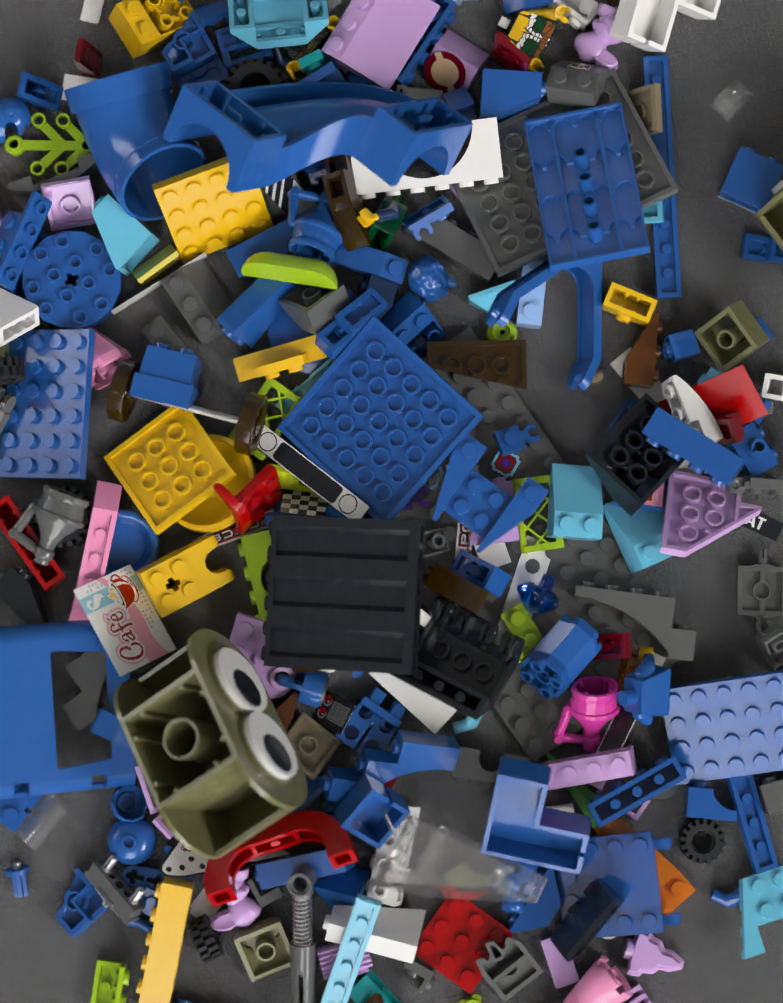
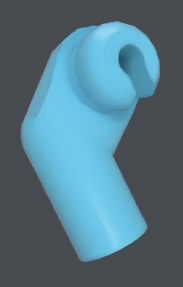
[452,715,483,734]

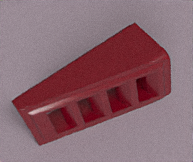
[74,38,103,77]

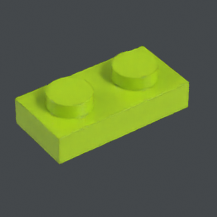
[500,602,543,658]

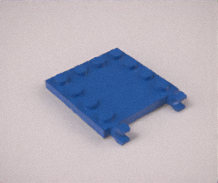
[556,830,682,938]

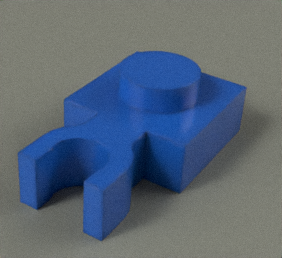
[493,423,540,457]

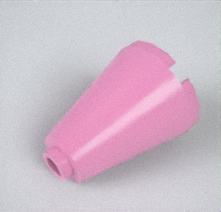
[562,955,633,1003]

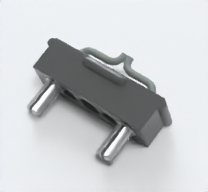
[84,854,146,924]

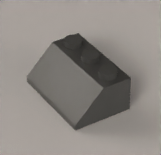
[160,259,233,346]

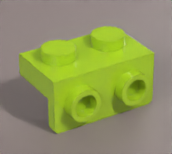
[90,959,131,1003]

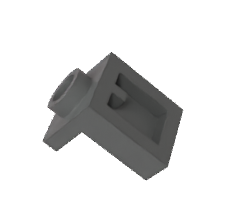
[403,957,436,994]

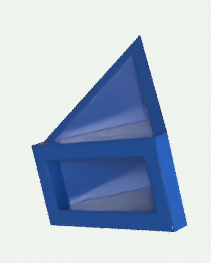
[313,867,372,910]

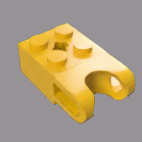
[134,534,235,618]

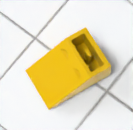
[108,0,199,59]

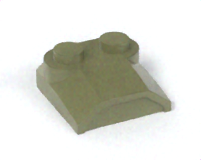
[233,917,291,983]

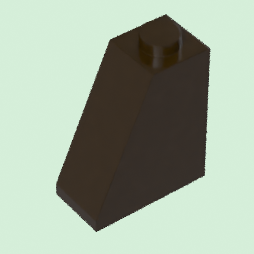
[423,563,489,614]

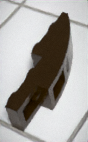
[322,155,371,252]

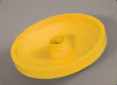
[176,434,256,533]

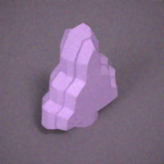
[622,933,684,977]

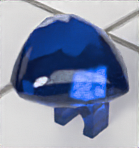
[517,574,559,615]

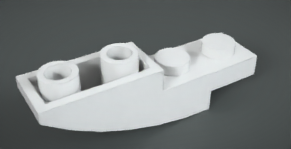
[661,375,724,473]

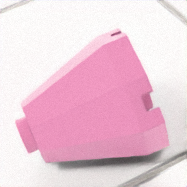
[84,328,132,390]

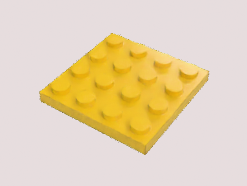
[152,157,273,263]
[103,407,237,535]

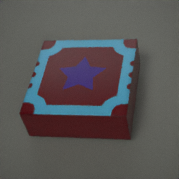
[488,450,522,480]

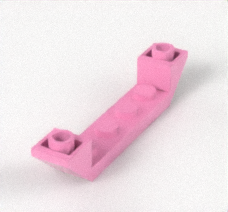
[68,480,122,621]

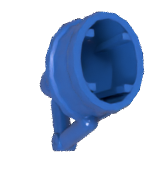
[287,186,343,265]

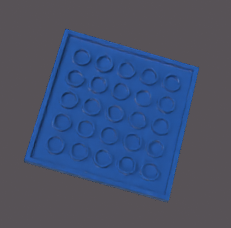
[277,316,484,520]

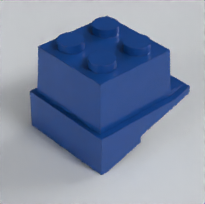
[129,342,202,409]

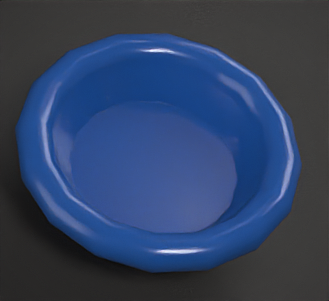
[105,509,160,578]

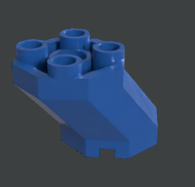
[519,614,602,699]

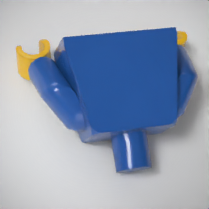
[617,647,671,725]

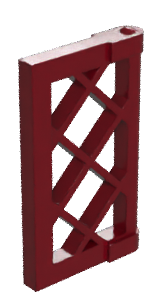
[490,32,532,71]

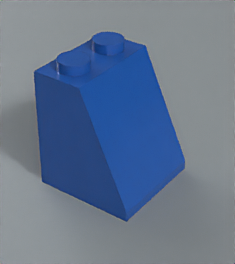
[479,68,546,124]

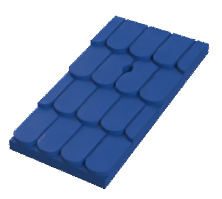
[524,101,650,272]

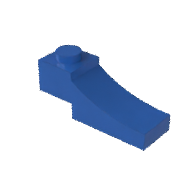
[315,287,388,360]

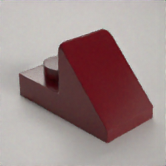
[714,412,745,444]
[592,633,632,660]

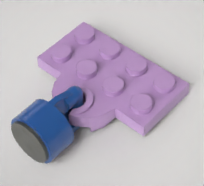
[230,612,330,708]

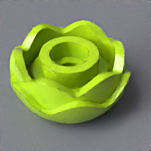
[487,320,518,340]

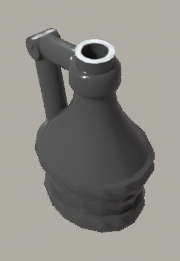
[8,484,89,566]

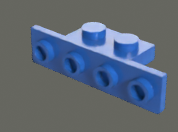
[0,191,52,290]

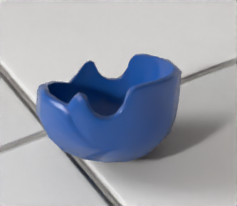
[110,785,148,823]

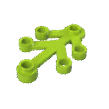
[4,113,91,177]

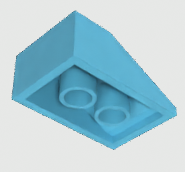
[546,463,603,541]
[603,501,674,574]

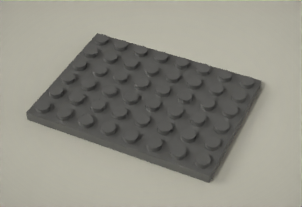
[452,68,678,278]

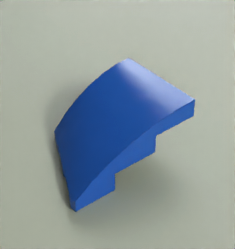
[161,11,228,89]

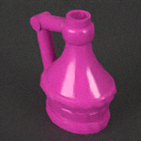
[551,675,621,752]

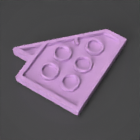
[660,470,762,557]

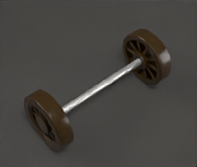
[106,359,268,456]

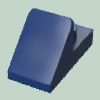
[442,86,477,138]

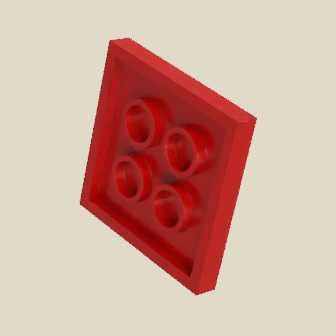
[415,888,513,994]

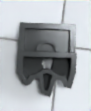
[476,937,544,1003]

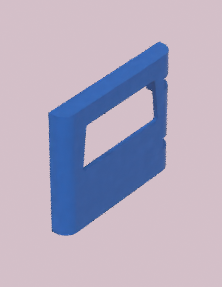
[0,619,136,800]

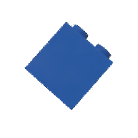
[717,146,783,213]

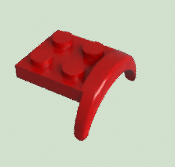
[213,463,282,534]

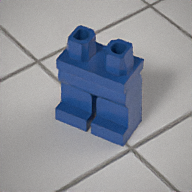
[335,687,406,755]

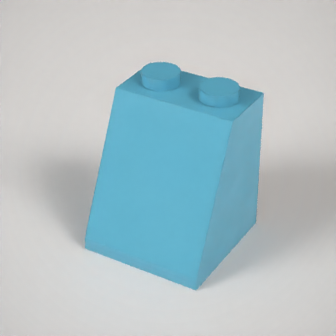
[91,194,160,277]

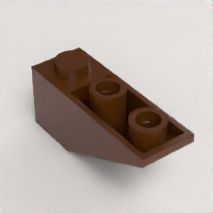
[621,312,663,389]

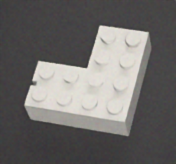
[610,0,721,52]

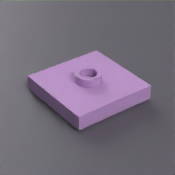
[41,175,96,231]

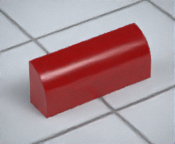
[0,495,67,592]

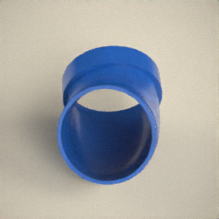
[64,61,208,221]

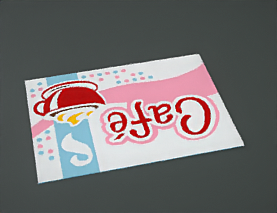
[73,565,176,677]

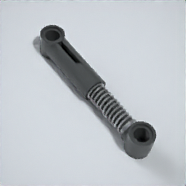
[287,864,318,1003]

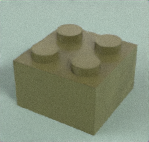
[694,299,770,373]

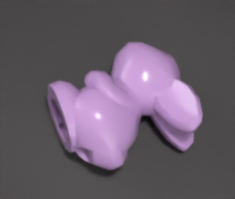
[574,3,622,71]
[210,866,262,931]

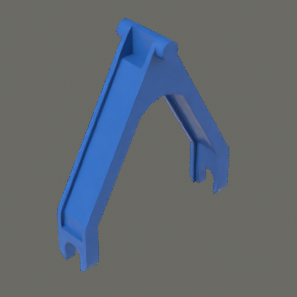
[485,259,602,391]

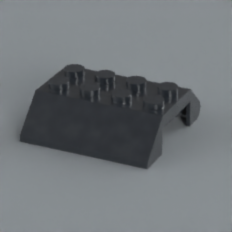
[390,596,525,720]

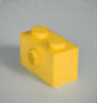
[602,282,658,327]

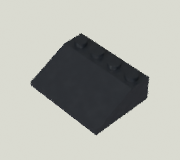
[585,393,685,517]

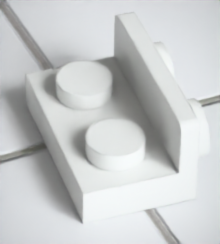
[547,0,599,31]

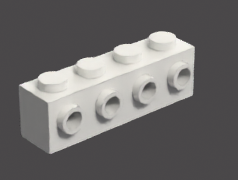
[365,804,421,907]

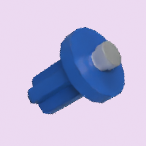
[5,861,30,898]

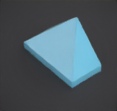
[467,280,515,313]

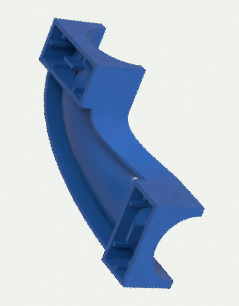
[162,80,473,194]

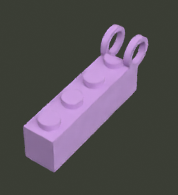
[537,746,638,790]

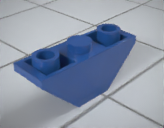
[507,867,561,933]

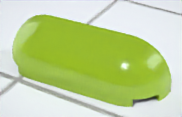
[241,251,338,290]

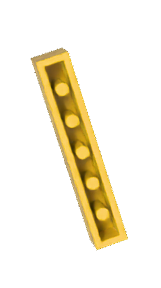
[135,876,194,1003]

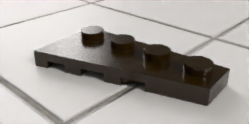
[427,340,527,390]

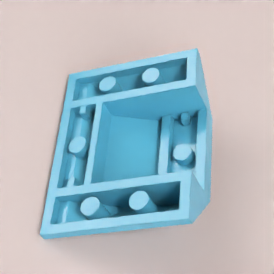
[228,0,329,49]

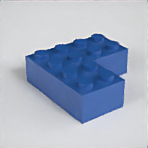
[481,756,592,875]

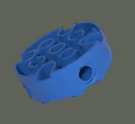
[22,231,123,330]

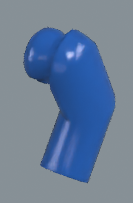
[709,886,740,908]

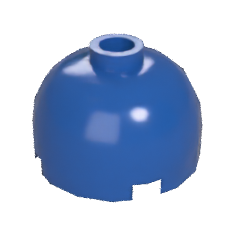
[107,816,158,866]

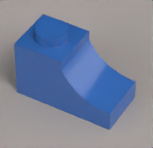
[450,550,512,598]
[683,782,737,821]

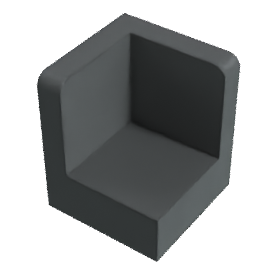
[247,876,283,908]

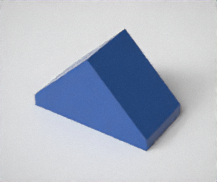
[17,72,64,111]

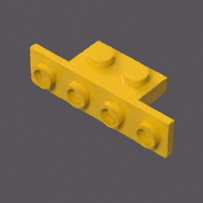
[233,335,328,382]

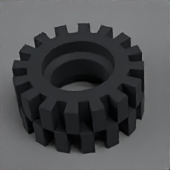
[0,355,26,386]
[678,818,725,864]
[187,913,224,964]

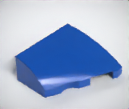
[56,867,110,938]

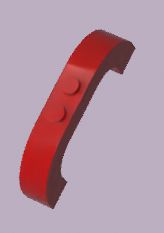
[204,811,358,907]

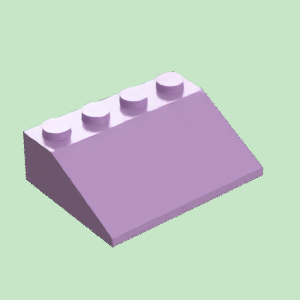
[321,0,440,89]

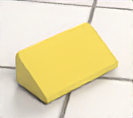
[132,244,181,286]

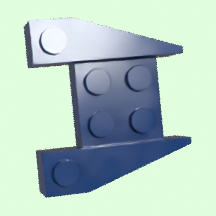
[432,434,549,554]

